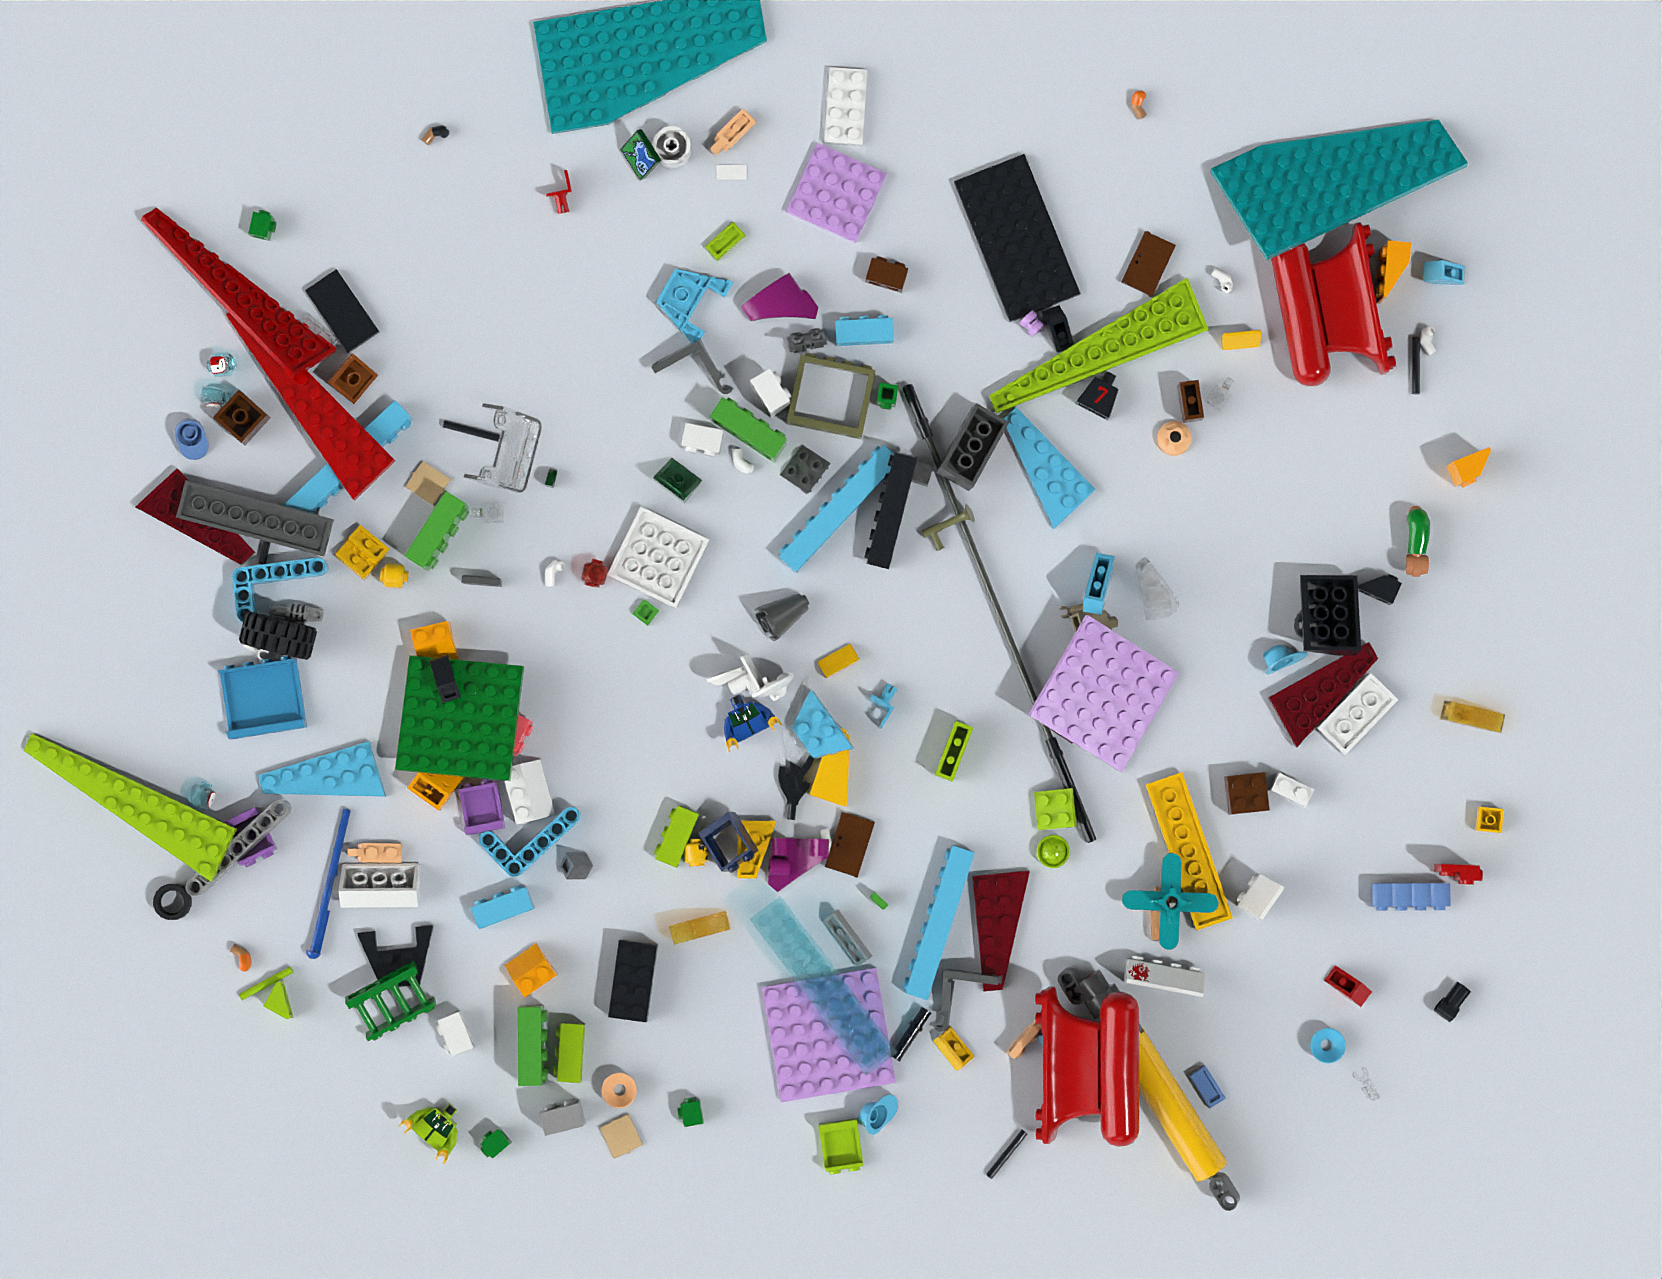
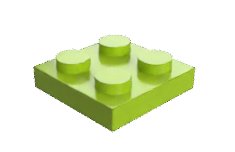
[1034,788,1077,830]

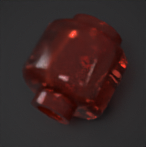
[581,559,608,588]

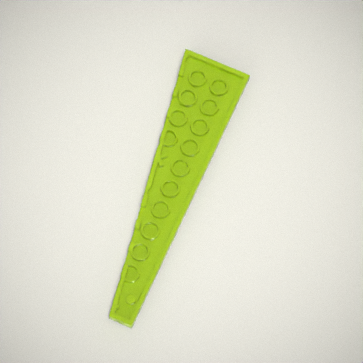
[989,277,1209,414]
[23,733,237,882]

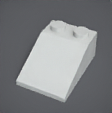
[1236,874,1284,920]

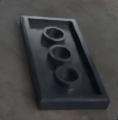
[305,269,380,354]

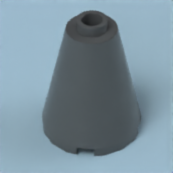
[754,593,809,641]

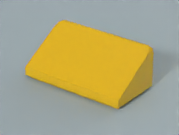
[1221,330,1261,350]
[817,644,860,679]
[933,1026,975,1071]

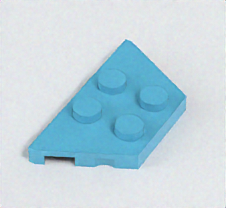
[792,690,854,758]

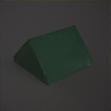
[653,458,702,504]

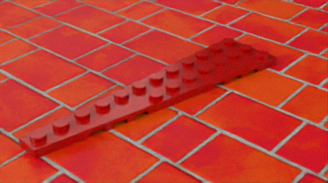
[141,208,337,379]
[226,312,396,501]

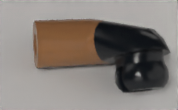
[421,125,450,146]

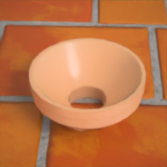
[1157,421,1192,456]
[601,1073,637,1108]

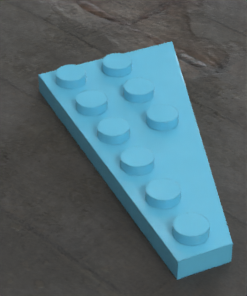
[1004,407,1096,529]
[258,741,386,797]

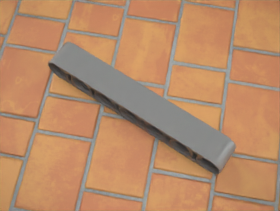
[185,800,292,896]

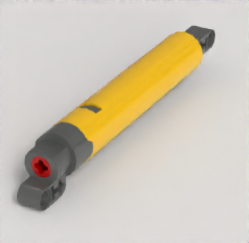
[1058,967,1240,1211]

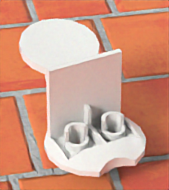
[706,654,794,701]

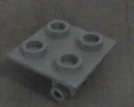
[787,328,827,353]
[780,444,831,494]

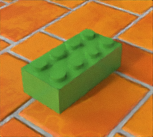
[710,397,787,463]
[404,491,469,571]
[517,1005,548,1086]

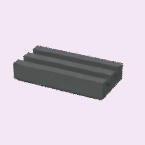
[461,575,502,587]

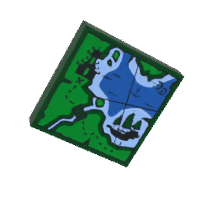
[620,129,662,181]

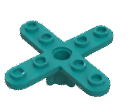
[1122,853,1219,950]

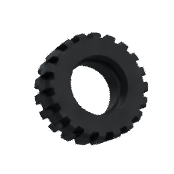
[239,611,317,660]

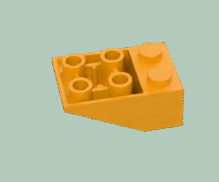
[1375,240,1411,304]
[407,773,465,811]

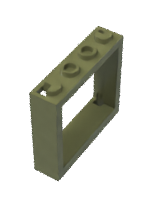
[787,353,876,440]

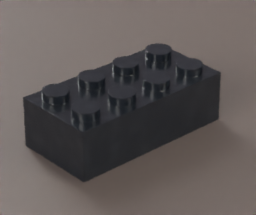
[608,940,658,1023]

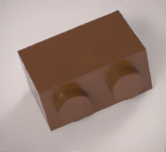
[865,256,908,293]
[1177,380,1204,423]

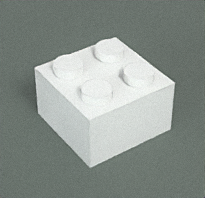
[750,368,791,418]

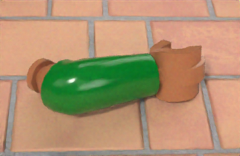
[1406,506,1430,577]

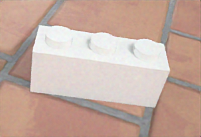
[505,759,556,825]

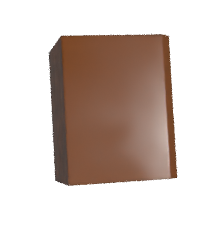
[328,353,378,404]

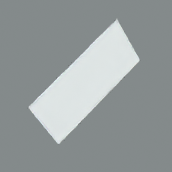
[716,165,747,180]

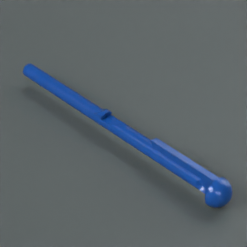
[306,809,351,959]

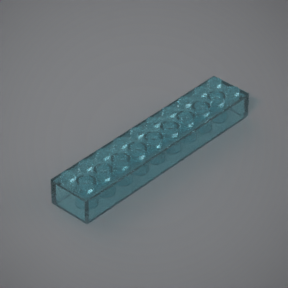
[750,896,897,1076]

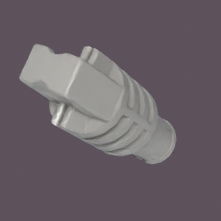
[269,603,323,622]

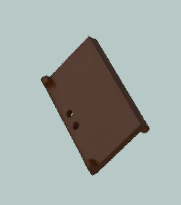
[1121,231,1176,297]
[825,812,875,878]

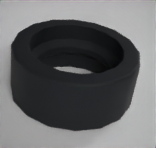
[153,884,192,920]

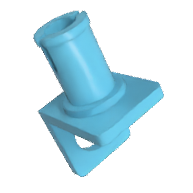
[869,683,897,729]

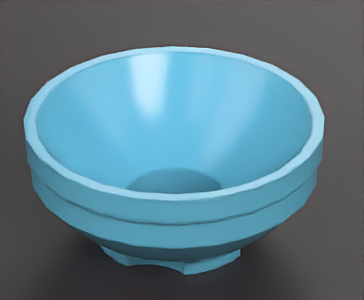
[1310,1028,1346,1064]

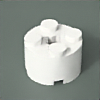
[652,126,691,168]

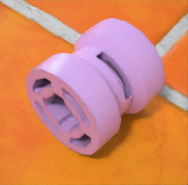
[1019,310,1046,337]

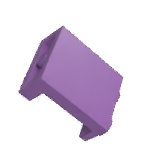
[458,780,506,835]
[224,807,277,867]

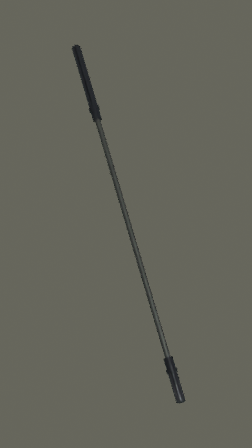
[903,384,1096,843]

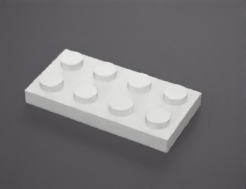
[824,67,868,146]
[1317,673,1398,755]

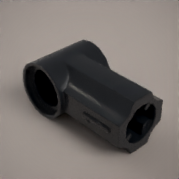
[1434,982,1471,1022]

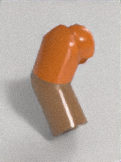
[1130,90,1147,120]
[230,944,252,972]

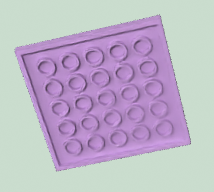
[1028,615,1179,772]
[762,968,896,1102]

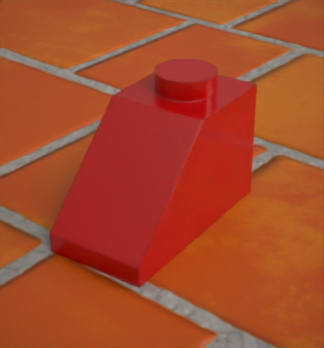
[1324,965,1372,1007]

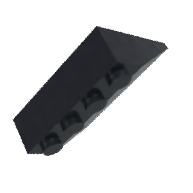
[1300,575,1361,656]

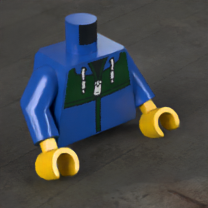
[724,694,782,752]

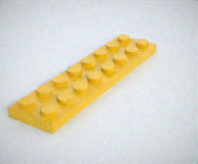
[1145,772,1233,931]

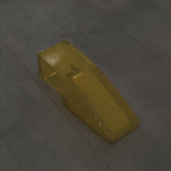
[1440,701,1505,733]
[669,911,731,945]

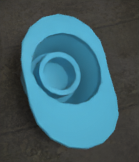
[1263,645,1308,675]
[857,1094,898,1135]

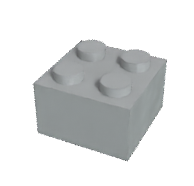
[540,1098,586,1136]

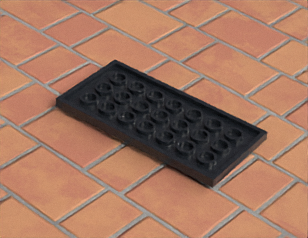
[954,154,1081,322]

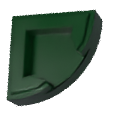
[545,468,558,488]

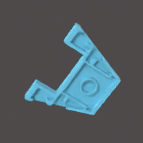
[656,269,733,343]

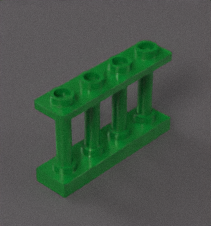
[345,961,436,1041]

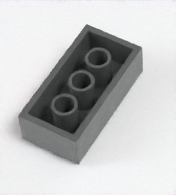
[936,403,1009,491]

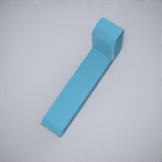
[232,558,329,622]
[479,807,581,877]

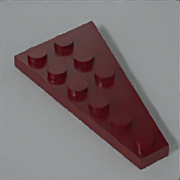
[135,468,256,565]
[1268,642,1379,748]
[972,871,1030,992]

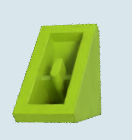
[263,981,294,1019]

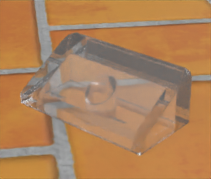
[301,312,338,345]

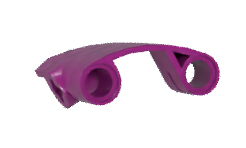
[741,273,819,321]
[768,838,829,892]

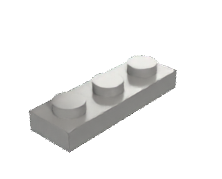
[823,910,872,967]

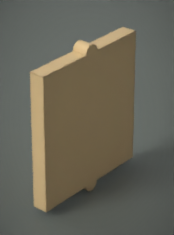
[405,461,451,505]
[600,1114,643,1158]

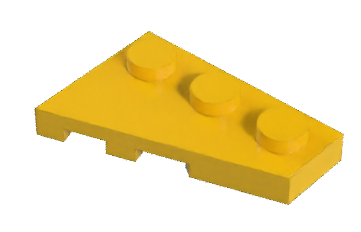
[737,820,777,879]

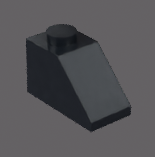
[1042,305,1074,353]
[1358,574,1402,605]

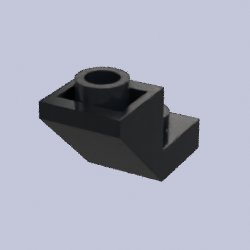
[429,654,461,703]

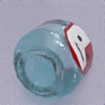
[207,351,237,377]
[201,383,231,409]
[188,781,216,811]

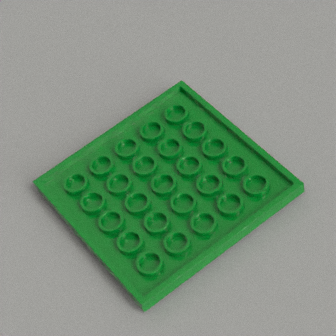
[395,655,524,781]

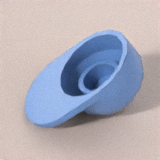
[175,418,209,460]

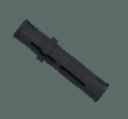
[890,1007,932,1062]

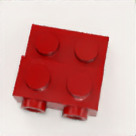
[1434,864,1483,885]

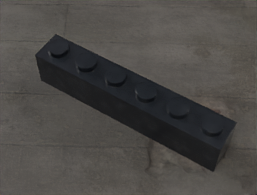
[864,451,918,569]

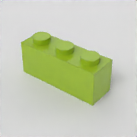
[934,721,973,782]
[654,805,700,868]
[554,1022,585,1083]

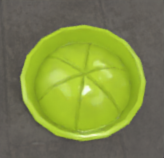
[1037,835,1070,868]

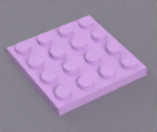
[787,143,887,243]

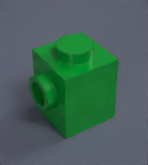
[248,210,277,241]
[876,383,898,410]
[677,1097,704,1127]
[480,1128,512,1159]

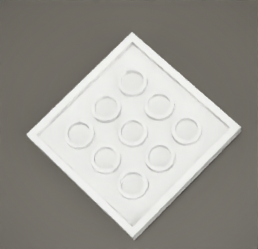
[607,506,710,609]

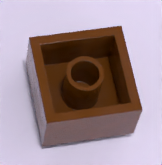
[213,390,271,446]
[1224,772,1270,815]

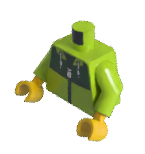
[398,1103,458,1164]

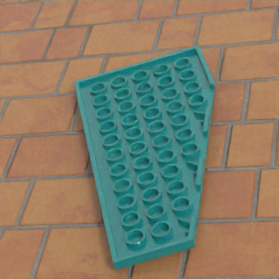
[533,0,767,134]

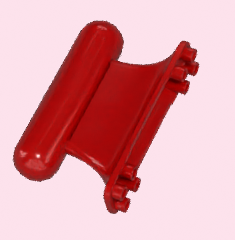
[1271,222,1396,386]
[1035,986,1139,1147]

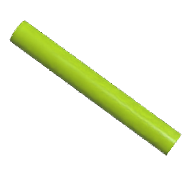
[239,966,294,1000]

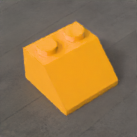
[1447,447,1491,488]
[410,621,459,660]
[504,943,558,998]

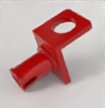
[546,170,572,214]

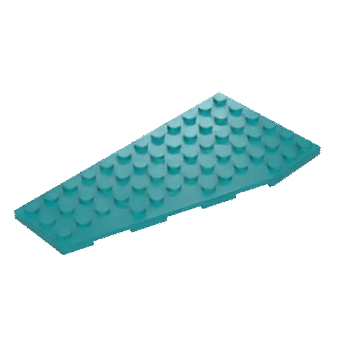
[1211,119,1468,260]

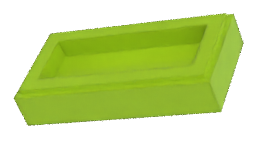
[705,222,746,261]

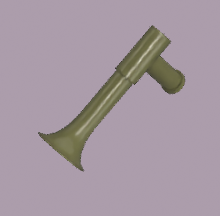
[922,504,975,551]

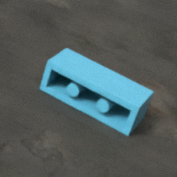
[835,315,894,346]
[1083,553,1115,615]
[471,885,535,929]

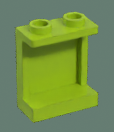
[818,1118,864,1175]

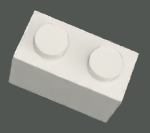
[681,423,724,457]
[1268,773,1314,807]
[436,1011,475,1056]

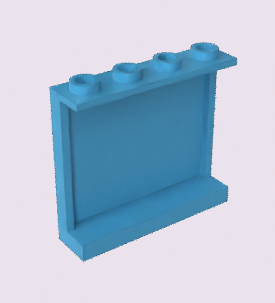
[218,656,307,740]

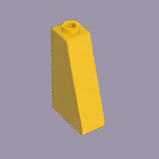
[810,728,850,807]

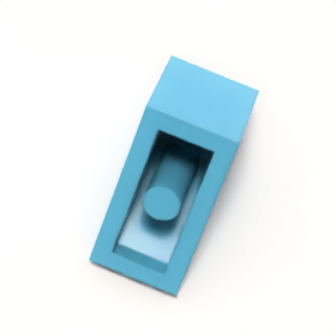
[1422,260,1465,285]

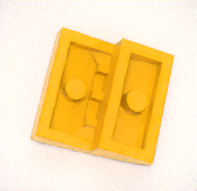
[335,525,390,580]

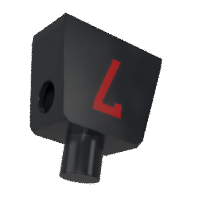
[1076,371,1119,420]

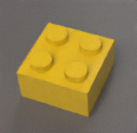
[1475,807,1504,833]

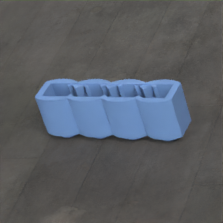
[1371,883,1451,911]

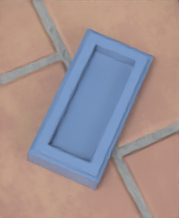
[1189,1065,1226,1109]

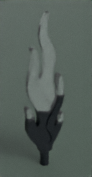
[778,677,815,820]

